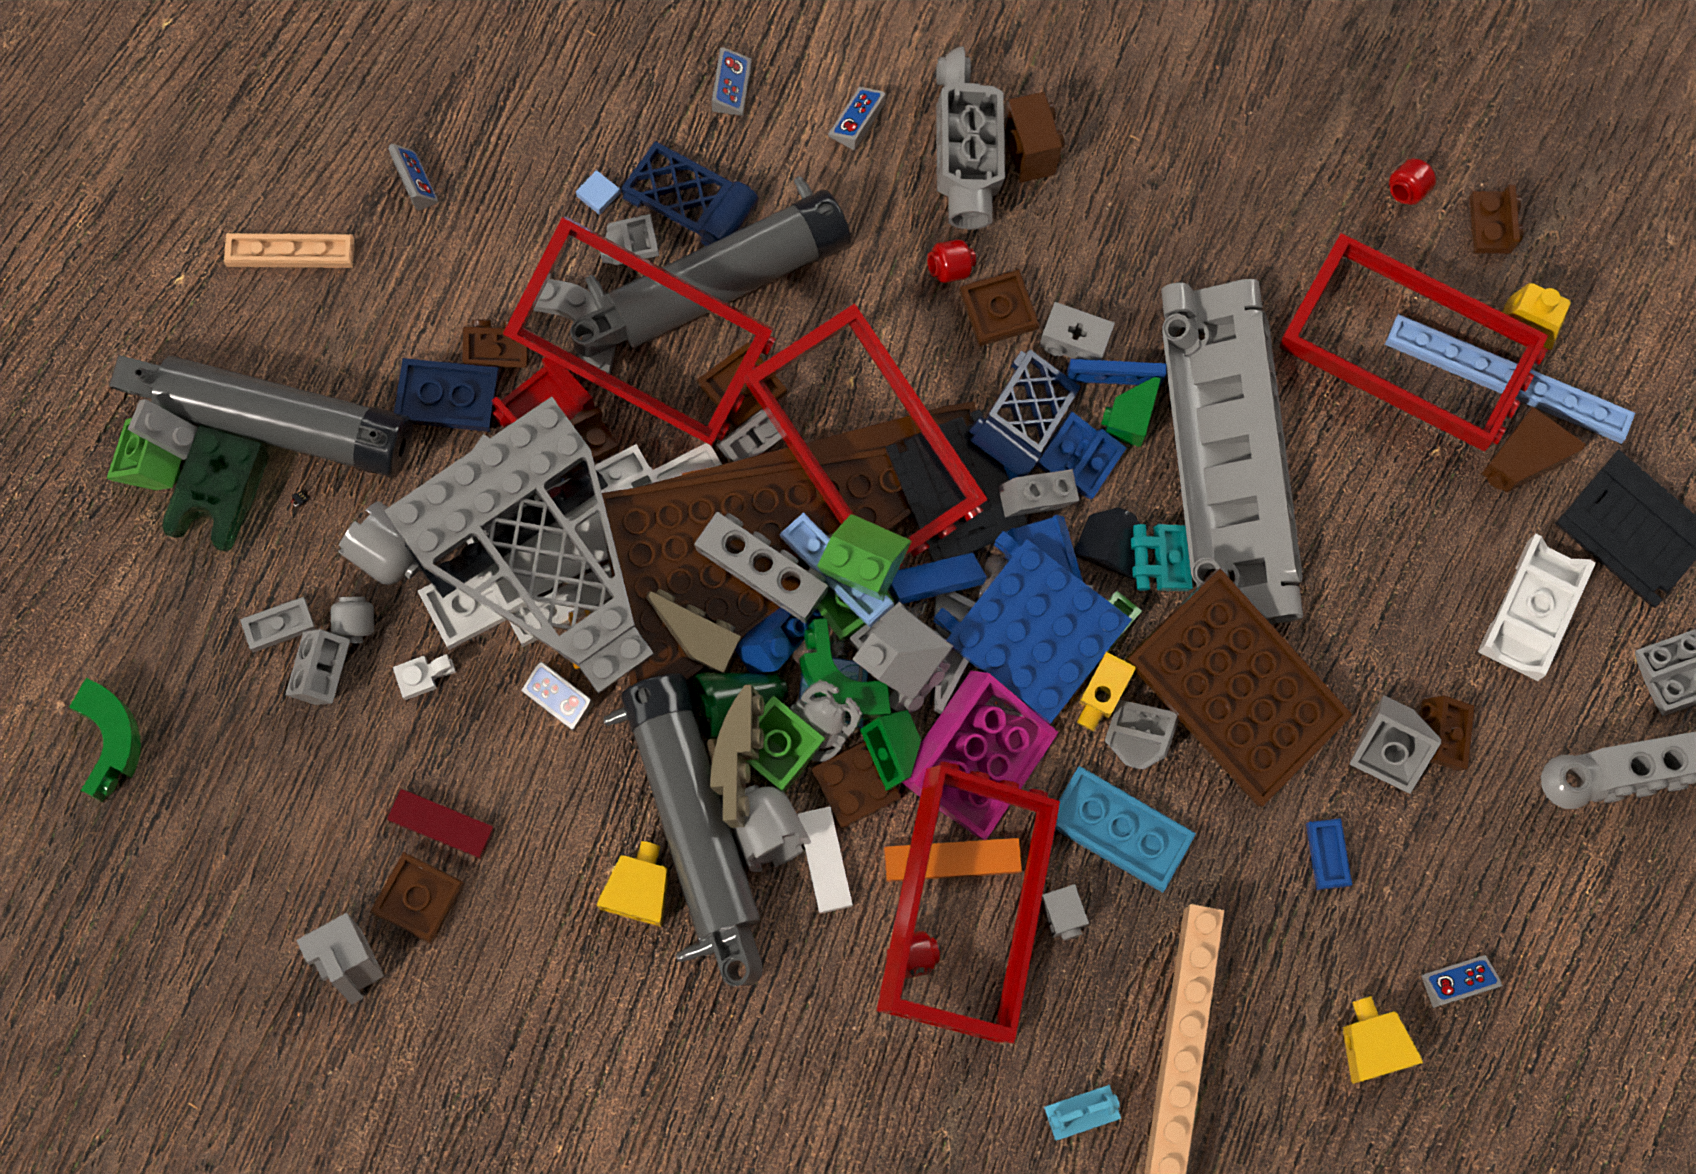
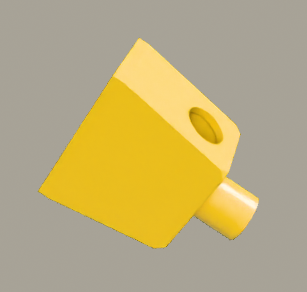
[1502,283,1571,350]
[1077,652,1136,732]
[597,841,669,927]
[1343,996,1423,1084]

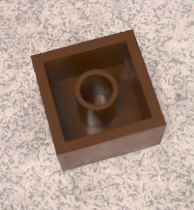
[1004,91,1065,183]

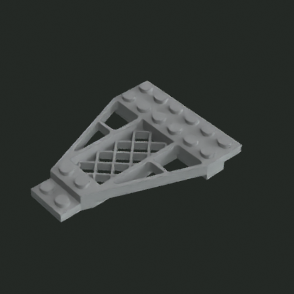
[384,397,654,694]

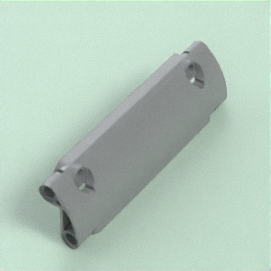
[1161,279,1303,624]

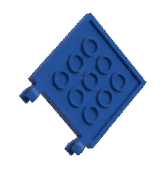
[933,531,1132,724]

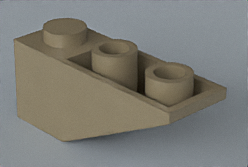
[645,589,741,673]

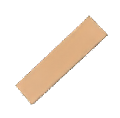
[224,233,355,268]

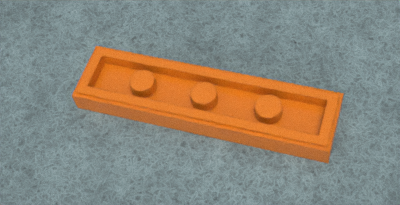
[884,838,1022,882]

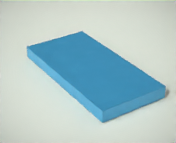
[1055,766,1196,893]

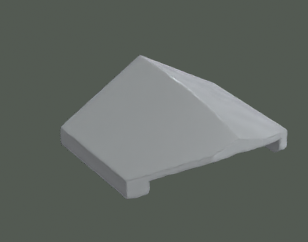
[600,214,659,265]
[1105,699,1179,770]

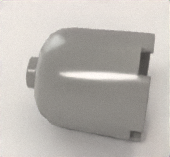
[338,501,420,585]
[732,785,811,872]

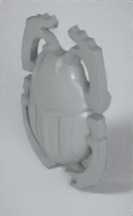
[789,680,863,762]

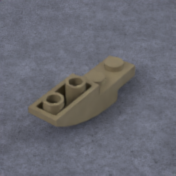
[710,685,764,828]

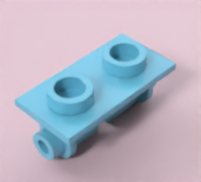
[1044,1085,1121,1141]

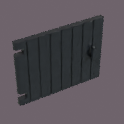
[885,409,1028,562]
[1555,449,1696,608]

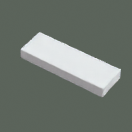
[797,807,853,914]

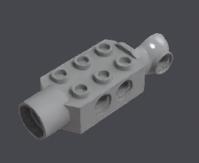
[936,46,1005,229]
[1541,732,1696,809]

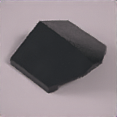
[1074,507,1140,580]

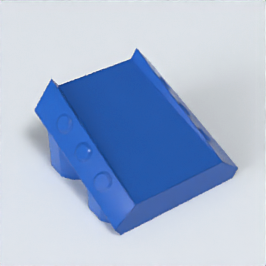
[1005,515,1083,581]

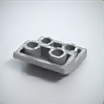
[1635,630,1696,717]

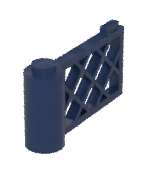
[621,141,759,246]
[969,349,1081,477]

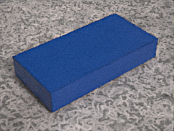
[1306,819,1352,890]

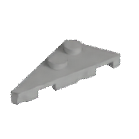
[934,592,976,714]

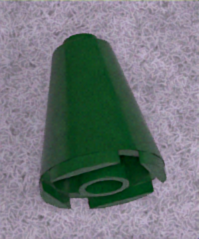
[692,673,788,739]

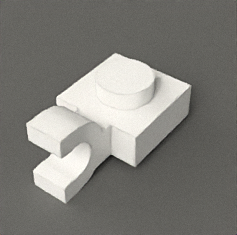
[393,654,456,700]

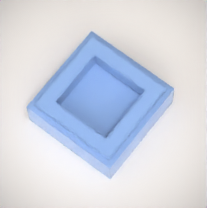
[576,170,620,215]

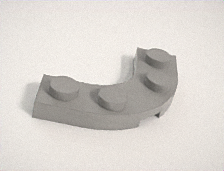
[533,279,616,380]

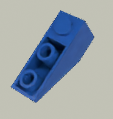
[735,607,824,673]

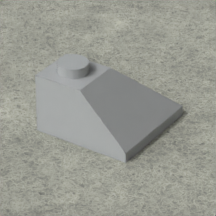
[852,606,954,700]
[1349,695,1441,794]

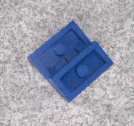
[1035,412,1126,499]

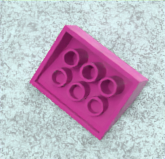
[902,671,1059,840]

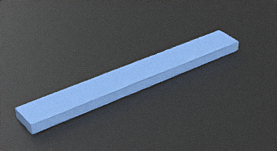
[1384,314,1635,444]

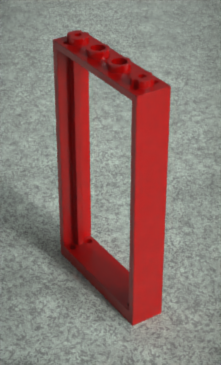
[503,216,776,446]
[1279,233,1549,452]
[744,303,988,567]
[876,762,1060,1043]

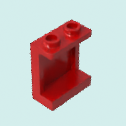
[491,357,595,428]

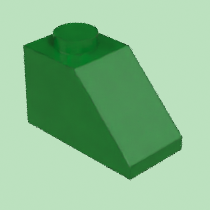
[1101,377,1161,447]
[860,709,921,791]

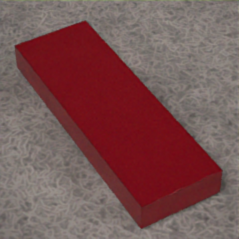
[387,789,495,859]

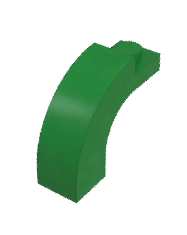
[799,618,891,720]
[69,678,141,802]

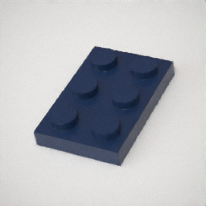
[394,358,500,432]

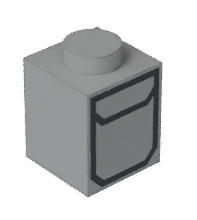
[1041,884,1089,941]

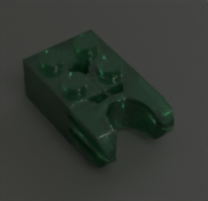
[162,426,270,552]

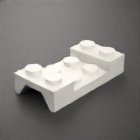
[1478,534,1596,681]

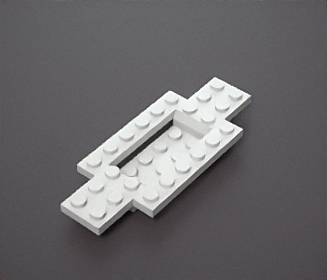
[418,443,722,650]

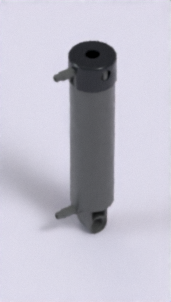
[570,176,851,357]
[109,355,413,478]
[603,673,763,986]

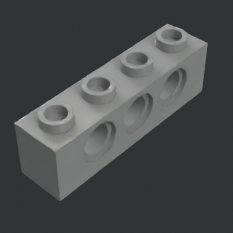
[694,512,828,624]

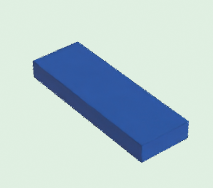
[1067,359,1166,386]
[889,553,987,604]

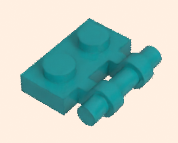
[1131,524,1193,592]

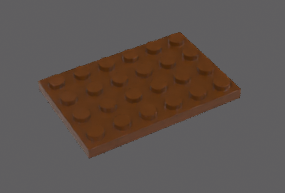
[1125,568,1352,806]

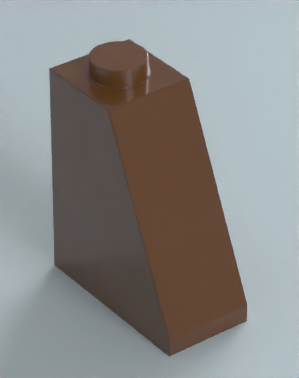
[1481,407,1586,493]

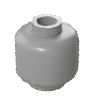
[331,597,374,643]

